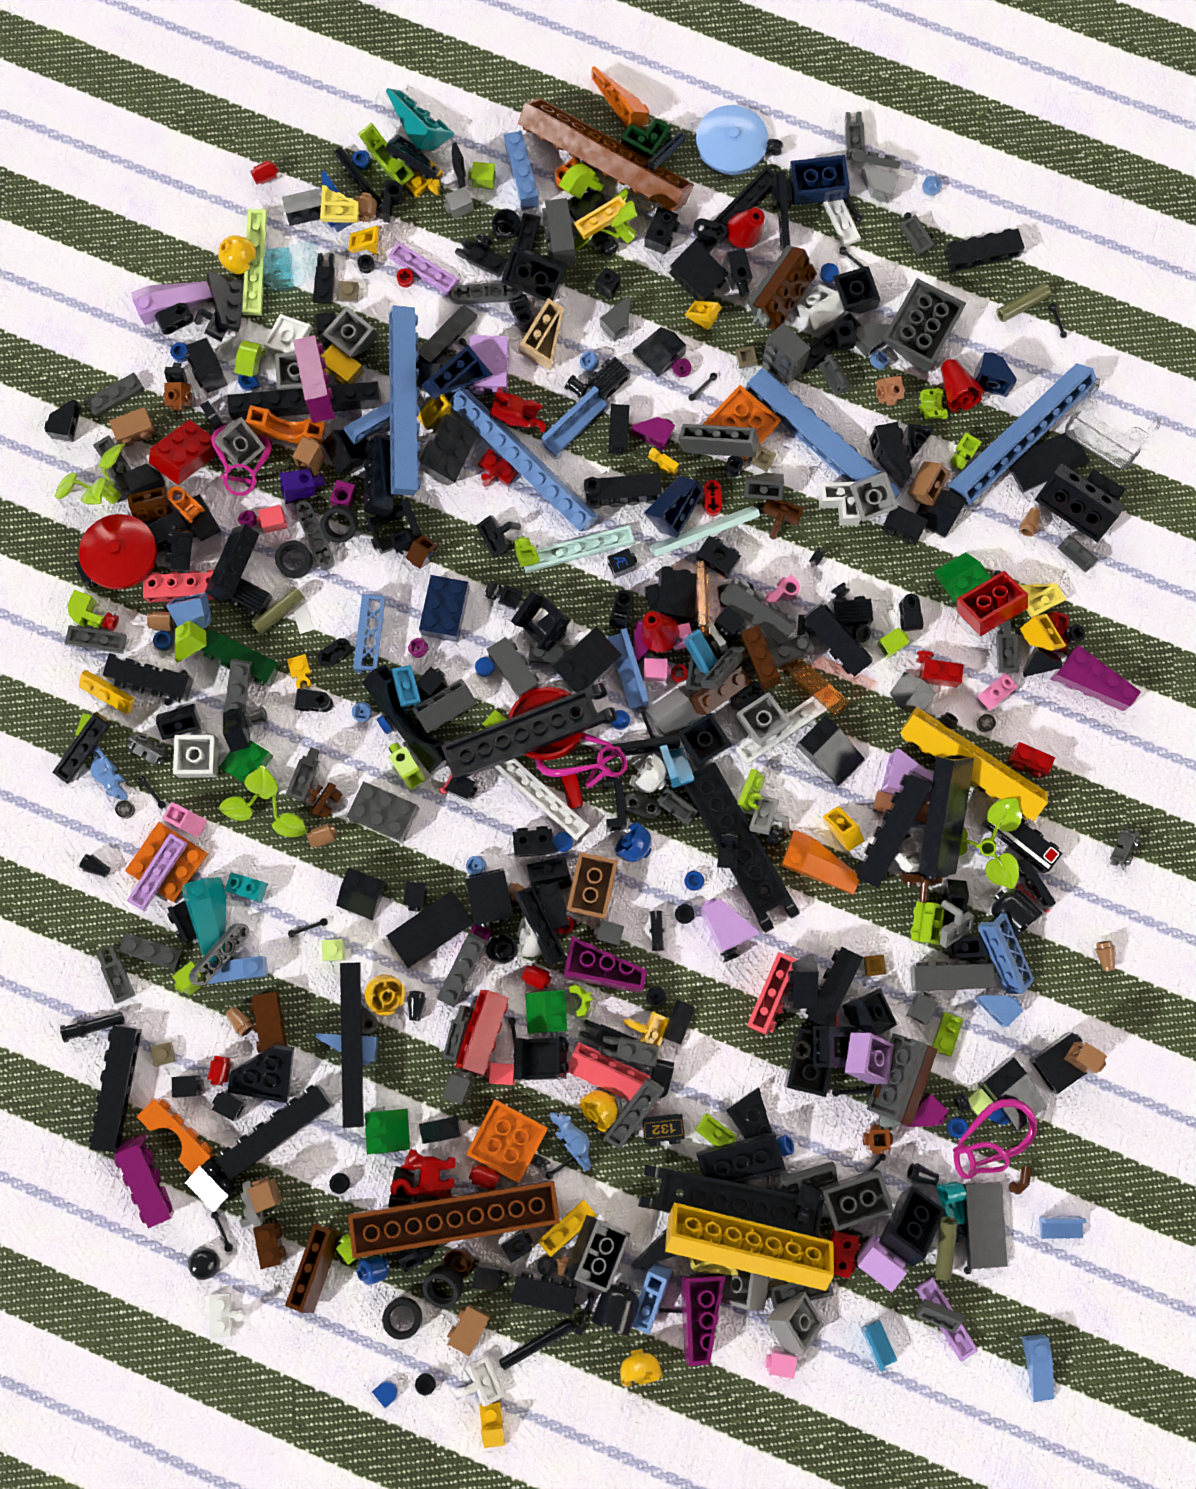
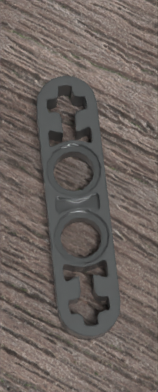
[451,283,523,305]
[295,501,335,570]
[189,923,249,986]

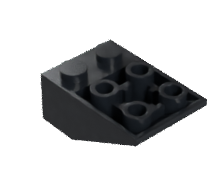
[869,422,912,488]

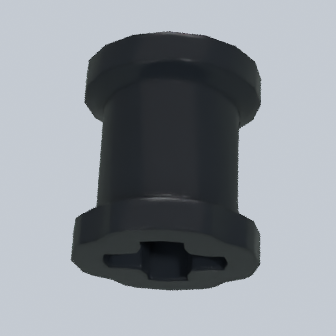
[564,375,589,399]
[725,456,743,478]

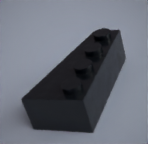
[103,653,194,703]

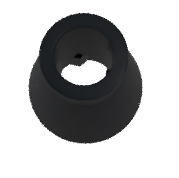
[79,853,111,878]
[407,991,427,1021]
[907,1163,939,1186]

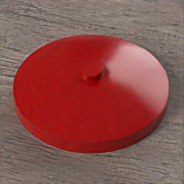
[79,514,158,590]
[508,687,584,761]

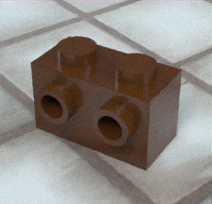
[128,486,173,523]
[253,1220,286,1270]

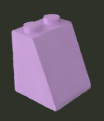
[469,335,509,395]
[881,748,934,803]
[700,898,760,953]

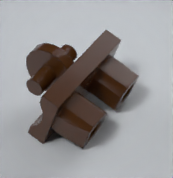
[308,782,343,818]

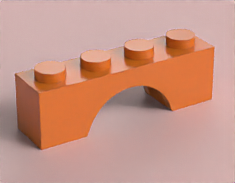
[246,405,325,448]
[137,1098,215,1175]

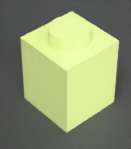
[322,939,346,962]

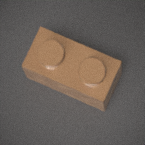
[109,407,157,447]
[292,437,326,476]
[907,461,950,505]
[1064,1042,1107,1073]
[248,1176,283,1213]
[447,1303,490,1356]

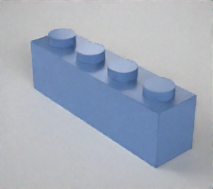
[504,130,539,211]

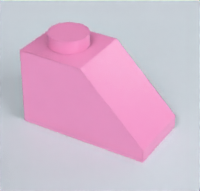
[162,802,208,838]

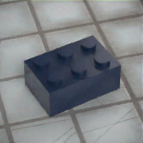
[789,155,850,205]
[419,575,470,642]

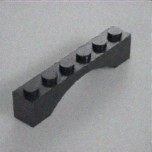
[362,665,447,774]

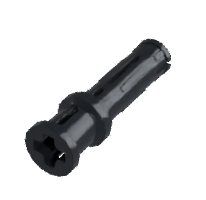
[60,1011,125,1043]

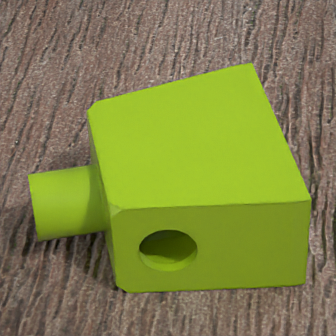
[388,742,426,790]

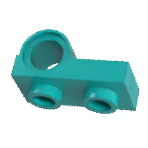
[224,872,268,903]
[936,1181,966,1225]

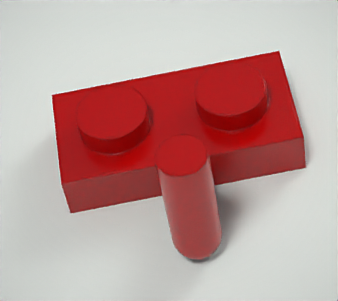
[478,448,519,487]

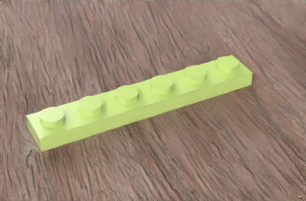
[242,209,268,316]

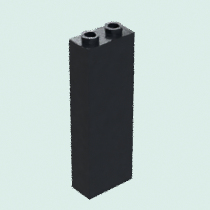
[919,754,974,880]

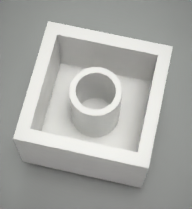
[173,735,219,778]

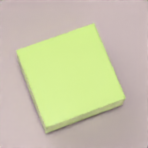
[968,1088,993,1116]

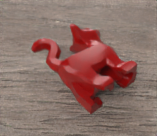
[490,387,547,433]
[390,1149,456,1198]

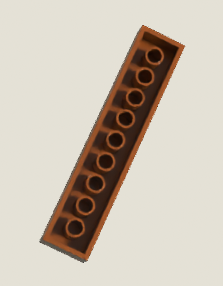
[517,98,695,212]
[348,1180,560,1258]

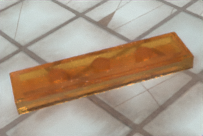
[696,561,710,636]
[781,658,849,717]

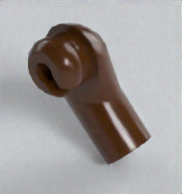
[1009,1166,1032,1195]

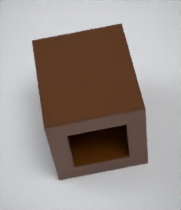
[405,535,438,569]

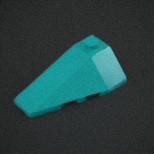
[386,88,454,151]
[182,877,226,963]

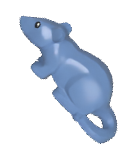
[90,745,128,800]
[550,1112,591,1171]

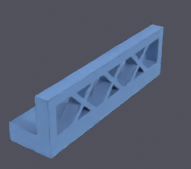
[542,386,608,457]
[343,399,418,445]
[353,594,386,673]
[608,628,649,710]
[978,913,1034,994]

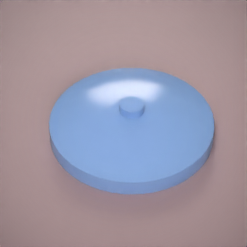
[696,105,768,175]

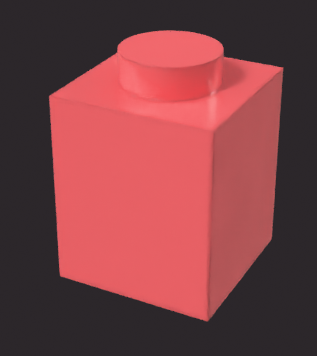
[256,505,288,533]
[486,1063,516,1085]

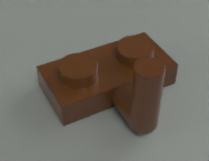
[762,499,804,540]
[899,869,943,903]

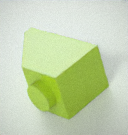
[175,620,207,663]

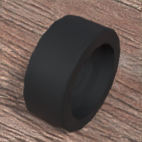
[320,505,359,543]
[275,540,313,579]
[422,1266,464,1309]
[382,1297,423,1340]

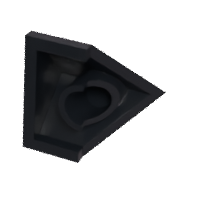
[902,423,934,463]
[1023,646,1063,677]

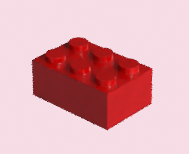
[149,419,217,485]
[957,570,1028,637]

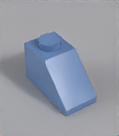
[974,995,1024,1027]

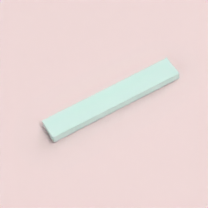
[649,506,760,557]
[524,525,635,573]

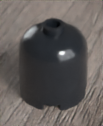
[991,889,1043,937]
[591,1281,639,1336]

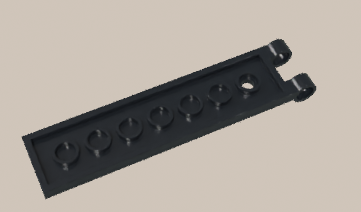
[441,683,618,782]
[683,761,800,933]
[638,1165,824,1238]

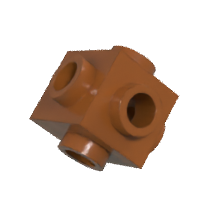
[163,382,192,411]
[862,1124,893,1154]

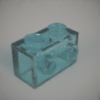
[264,247,294,292]

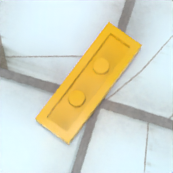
[573,195,626,240]
[79,669,134,715]
[537,1199,597,1257]

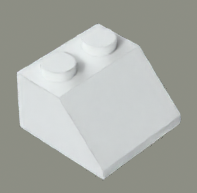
[793,284,845,331]

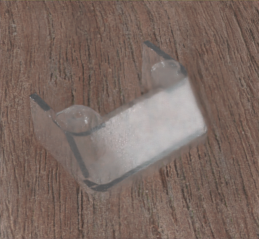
[1065,378,1161,469]

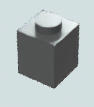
[593,920,624,947]
[906,992,939,1025]

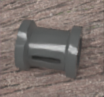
[244,706,268,728]

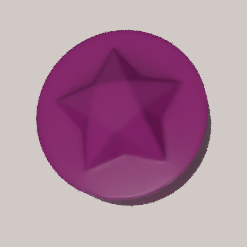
[672,358,692,378]
[238,510,257,528]
[408,638,428,658]

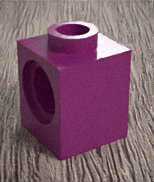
[330,480,357,508]

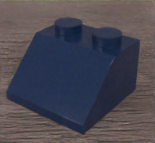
[973,352,1017,397]

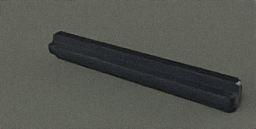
[647,131,686,170]
[334,147,382,206]
[499,1320,574,1370]

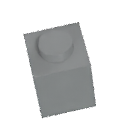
[444,186,474,219]

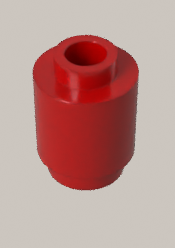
[250,160,279,185]
[521,965,552,990]
[207,1055,231,1086]
[469,1164,500,1190]

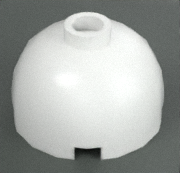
[630,754,667,793]
[517,918,542,957]

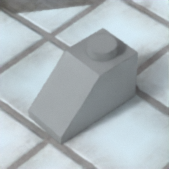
[860,163,899,203]

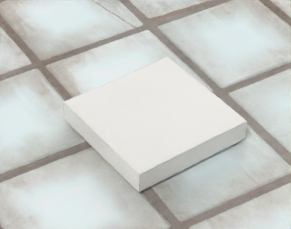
[263,314,313,353]

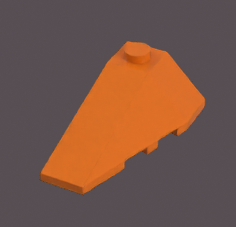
[591,66,649,128]
[780,830,860,895]

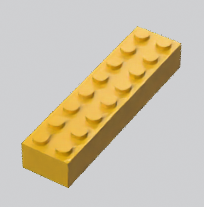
[900,706,1048,821]
[665,1203,834,1291]

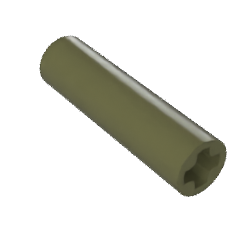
[996,283,1051,322]
[251,587,305,635]
[935,1217,958,1281]

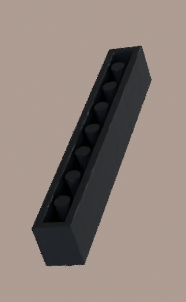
[227,381,382,421]

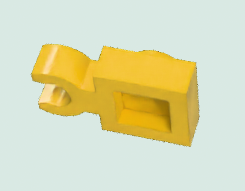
[648,447,679,476]
[287,654,312,689]

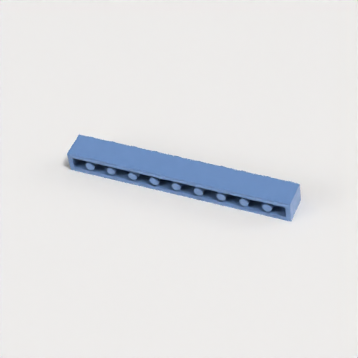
[389,305,421,496]
[948,363,1098,505]
[746,368,901,500]
[449,389,599,532]

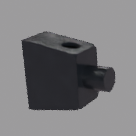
[722,248,753,297]

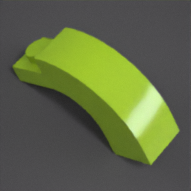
[357,123,414,186]

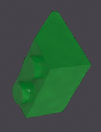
[933,552,991,603]
[219,740,273,784]
[525,990,567,1034]
[364,1108,410,1154]

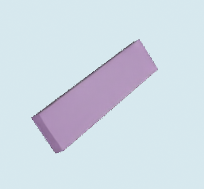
[388,241,459,296]
[127,833,188,911]
[915,1277,979,1362]

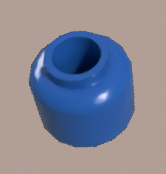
[357,1254,389,1285]

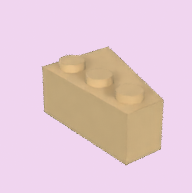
[518,298,564,371]

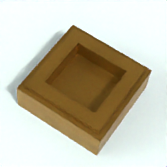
[863,955,886,976]

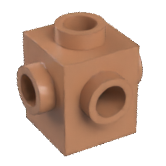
[876,376,905,406]

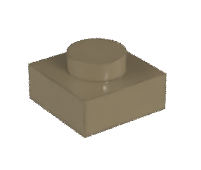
[338,281,359,303]
[735,346,758,369]
[751,446,776,472]
[151,1042,176,1067]

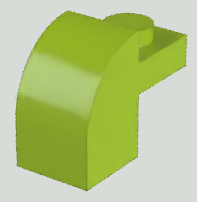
[559,164,604,199]
[234,340,266,377]
[68,590,105,629]

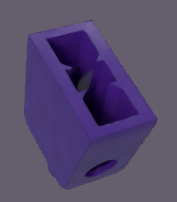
[280,469,325,504]

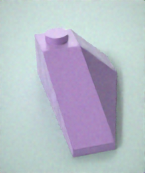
[131,281,214,325]

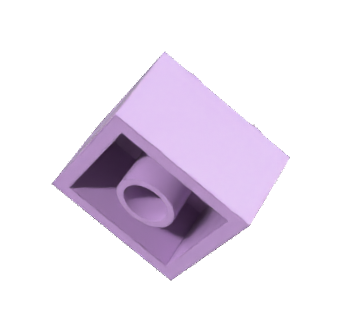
[845,1033,894,1084]
[857,1234,907,1292]

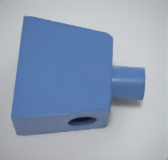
[166,592,212,629]

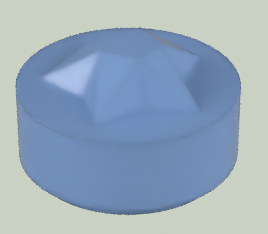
[922,176,942,196]
[870,350,889,370]
[580,351,599,371]
[352,702,372,722]
[466,856,487,875]

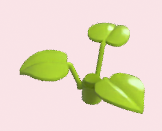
[574,187,638,254]
[54,444,126,505]
[219,765,308,837]
[959,798,1022,889]

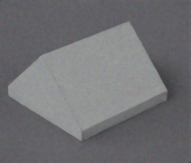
[850,472,898,522]
[646,688,700,736]

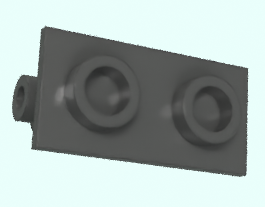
[818,355,852,396]
[1057,534,1098,573]
[127,734,170,766]
[657,788,698,825]
[1110,828,1141,871]

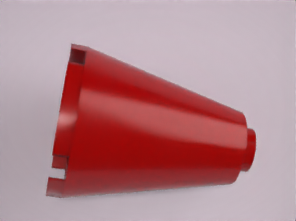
[727,208,765,249]
[941,359,984,413]
[641,611,680,653]

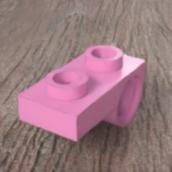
[765,574,800,604]
[977,672,1018,711]

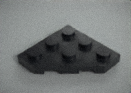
[385,134,440,180]
[228,1044,295,1103]

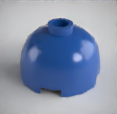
[615,822,652,862]

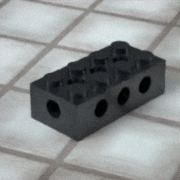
[1034,463,1125,543]

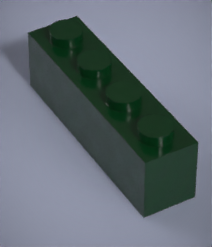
[200,629,281,687]

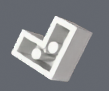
[818,482,861,526]

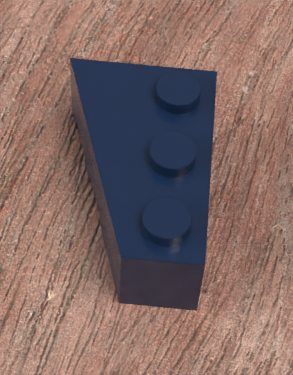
[422,345,493,400]
[644,476,705,538]

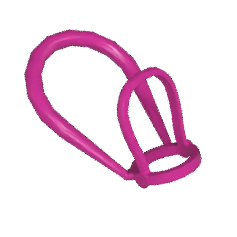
[211,425,272,496]
[536,732,628,788]
[953,1099,1037,1179]

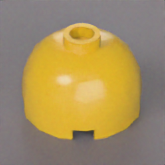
[218,235,256,275]
[364,974,406,1016]
[579,1090,618,1132]
[620,1349,663,1386]

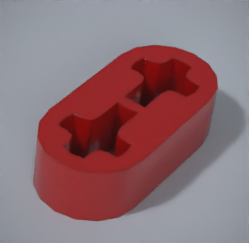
[703,480,722,517]

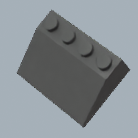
[882,278,966,373]

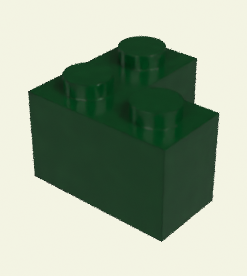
[621,118,671,159]

